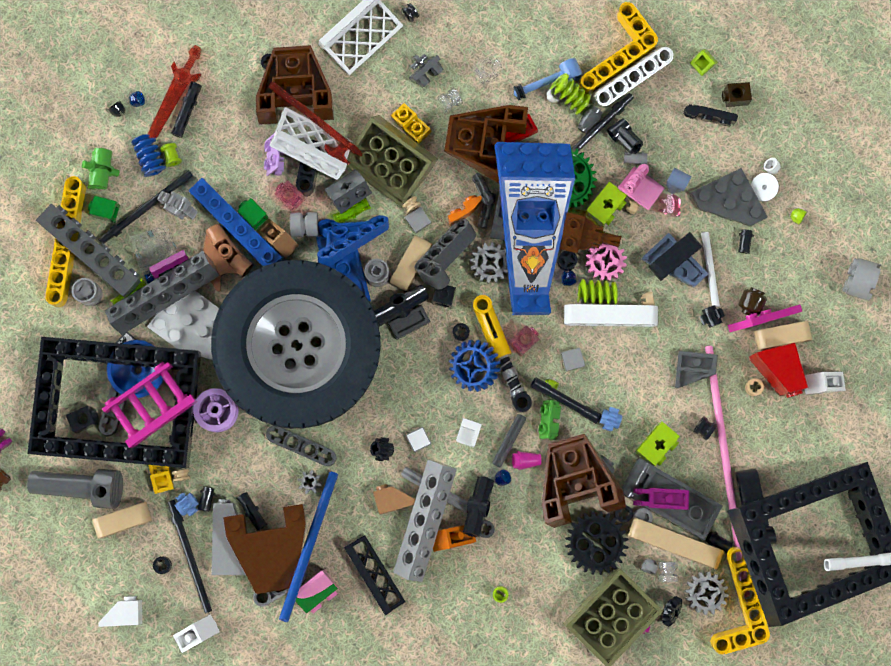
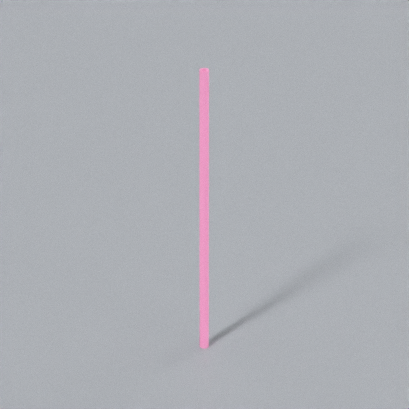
[705,346,750,597]

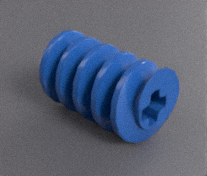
[131,134,166,177]

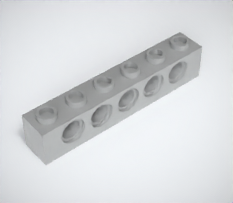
[393,460,457,582]

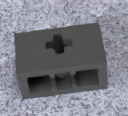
[324,169,372,214]

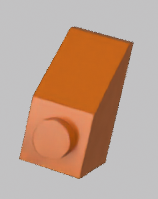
[433,525,476,552]

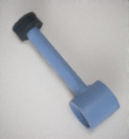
[513,58,583,101]

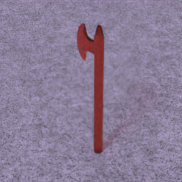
[269,81,363,165]

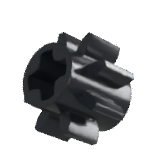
[700,305,725,328]
[370,437,394,461]

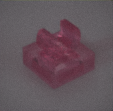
[659,194,681,217]

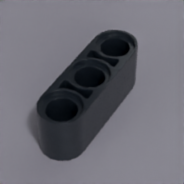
[296,140,321,197]
[648,232,703,281]

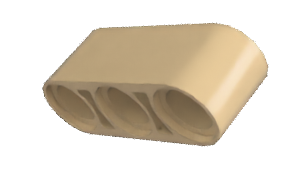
[390,235,432,292]
[754,321,813,351]
[92,502,152,539]

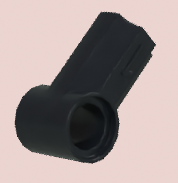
[607,118,643,154]

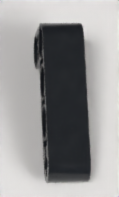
[735,468,777,544]

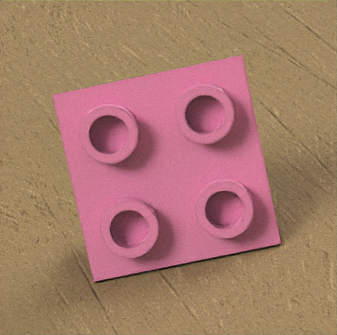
[618,164,665,210]

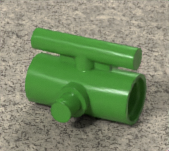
[82,148,120,190]

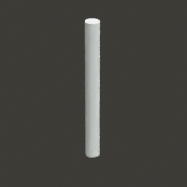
[701,232,720,307]

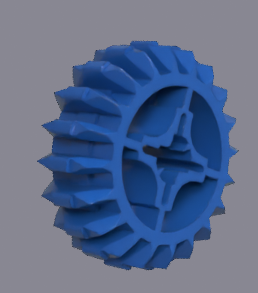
[449,340,501,392]

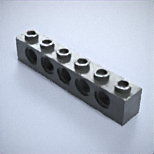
[36,203,141,298]
[105,251,220,335]

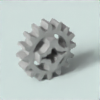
[157,191,198,220]
[470,242,508,284]
[685,572,729,615]

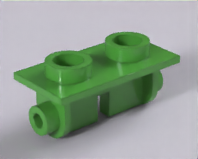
[538,400,561,440]

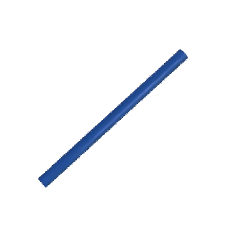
[279,472,338,622]

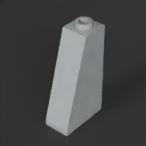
[212,500,246,575]

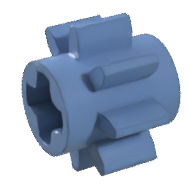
[599,407,622,431]
[175,493,199,516]

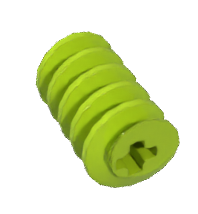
[550,73,591,115]
[577,279,618,305]

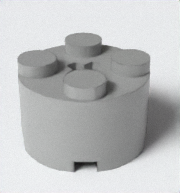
[842,258,881,301]

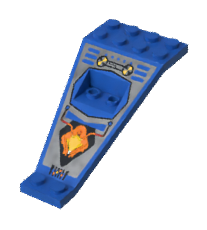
[495,142,575,315]

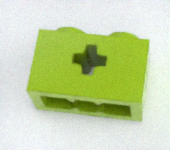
[586,181,627,226]
[635,421,680,466]

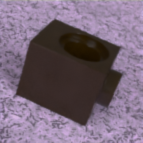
[722,82,752,107]

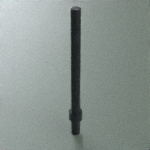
[572,93,634,152]
[98,170,193,244]
[167,500,212,614]

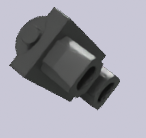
[409,54,444,88]

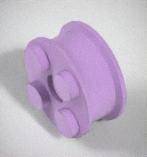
[193,388,239,432]

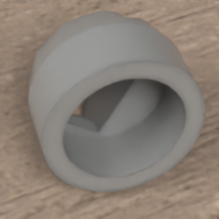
[641,558,658,574]

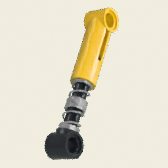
[473,295,532,414]

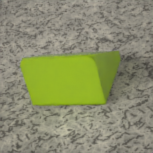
[690,49,718,76]

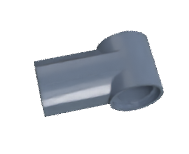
[666,168,692,194]

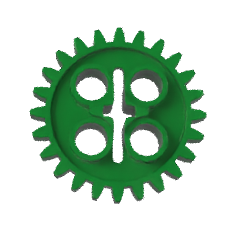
[569,148,597,208]

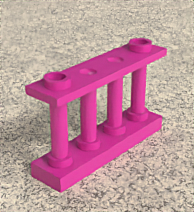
[102,362,197,448]

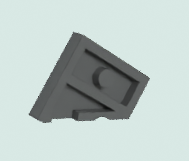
[675,351,718,388]

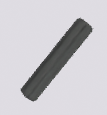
[492,414,526,467]

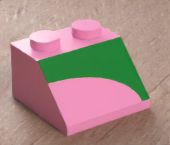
[295,569,339,614]

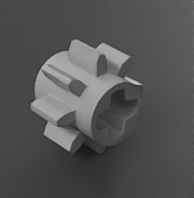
[297,470,322,494]

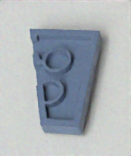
[641,233,708,288]

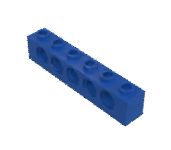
[188,178,284,266]

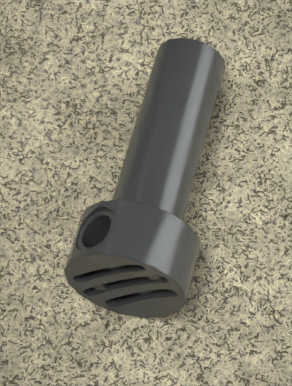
[27,469,123,509]

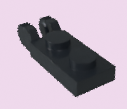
[683,104,738,127]

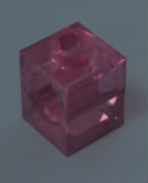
[274,180,306,213]
[509,325,540,357]

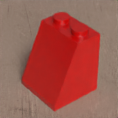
[749,343,808,398]

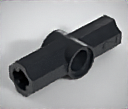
[374,285,429,327]
[463,476,494,538]

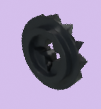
[662,596,682,627]

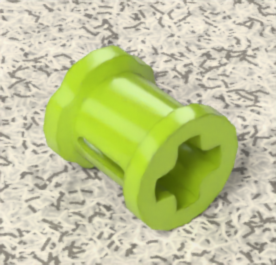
[160,143,182,167]

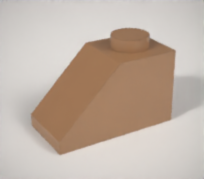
[256,219,299,259]
[373,484,415,515]

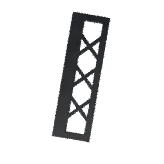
[344,535,406,615]

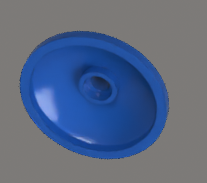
[107,340,164,398]

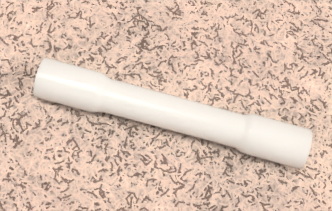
[824,553,891,571]

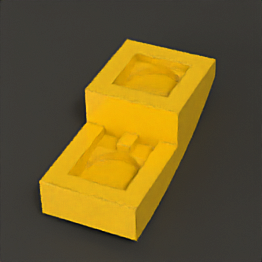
[148,465,174,494]

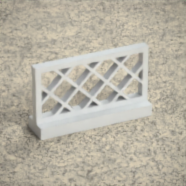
[318,0,403,76]
[269,107,353,180]

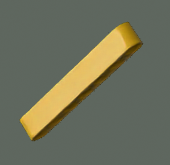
[45,176,86,308]

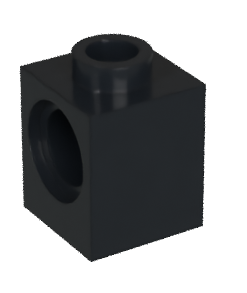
[433,285,456,309]
[66,406,99,434]

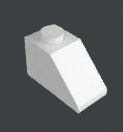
[804,372,846,395]
[99,596,142,627]
[173,614,220,653]

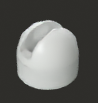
[547,87,561,103]
[764,158,781,175]

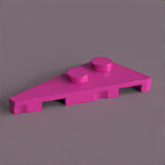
[728,305,803,332]

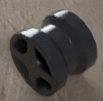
[557,251,578,271]
[693,416,717,440]

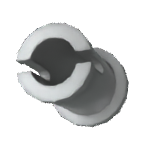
[624,151,647,164]

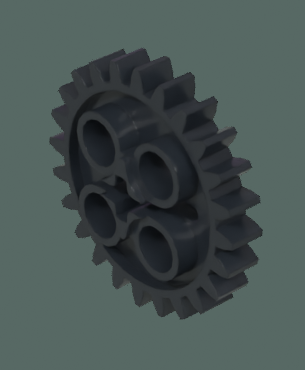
[565,511,629,575]

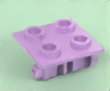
[264,133,284,176]

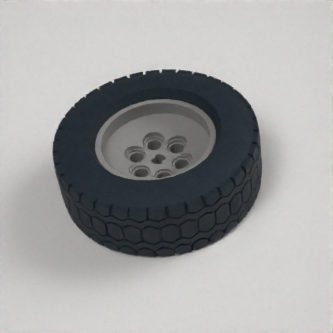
[211,260,381,429]

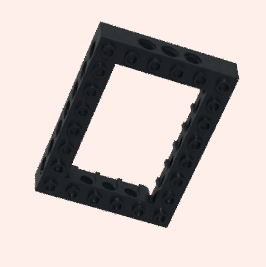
[27,336,201,468]
[727,462,891,627]

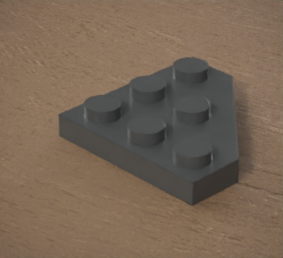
[690,168,768,227]

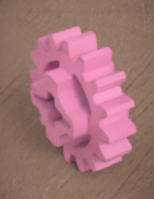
[585,243,627,282]

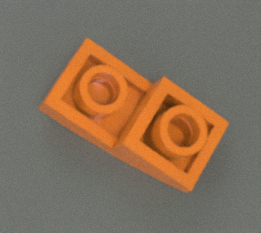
[448,195,482,226]

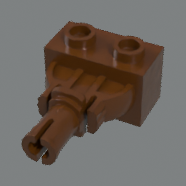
[559,208,622,253]

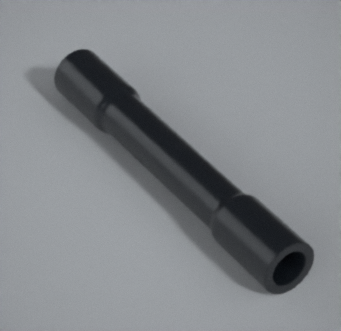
[530,377,601,424]

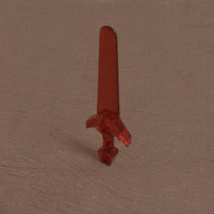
[148,45,202,139]

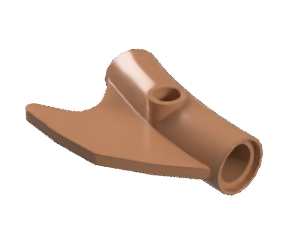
[203,224,254,292]

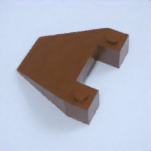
[256,45,334,125]
[444,105,528,184]
[542,434,626,528]
[223,504,306,594]

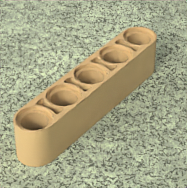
[628,518,724,570]

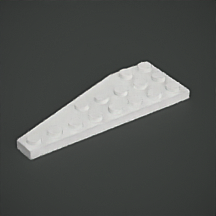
[147,291,296,369]

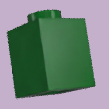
[88,196,120,223]
[237,198,269,230]

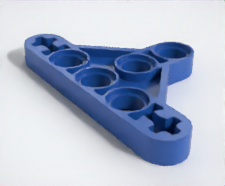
[317,215,389,266]

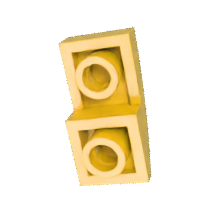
[391,103,432,144]

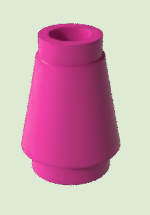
[512,451,541,470]

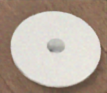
[751,173,779,201]

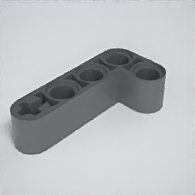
[415,218,476,289]

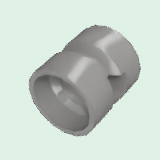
[290,212,319,238]
[364,259,390,287]
[72,278,103,306]

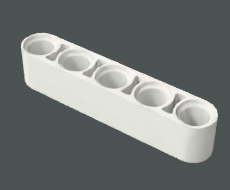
[591,47,673,106]
[564,304,658,327]

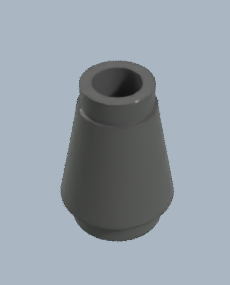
[577,104,603,134]

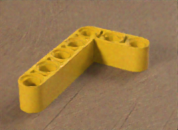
[579,2,658,94]
[710,546,770,654]

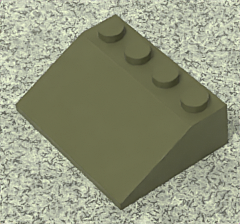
[346,115,438,207]
[563,567,663,666]

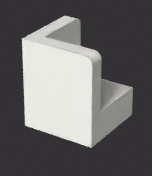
[456,418,482,448]

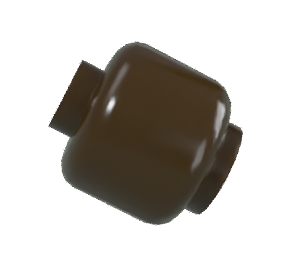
[738,287,767,315]

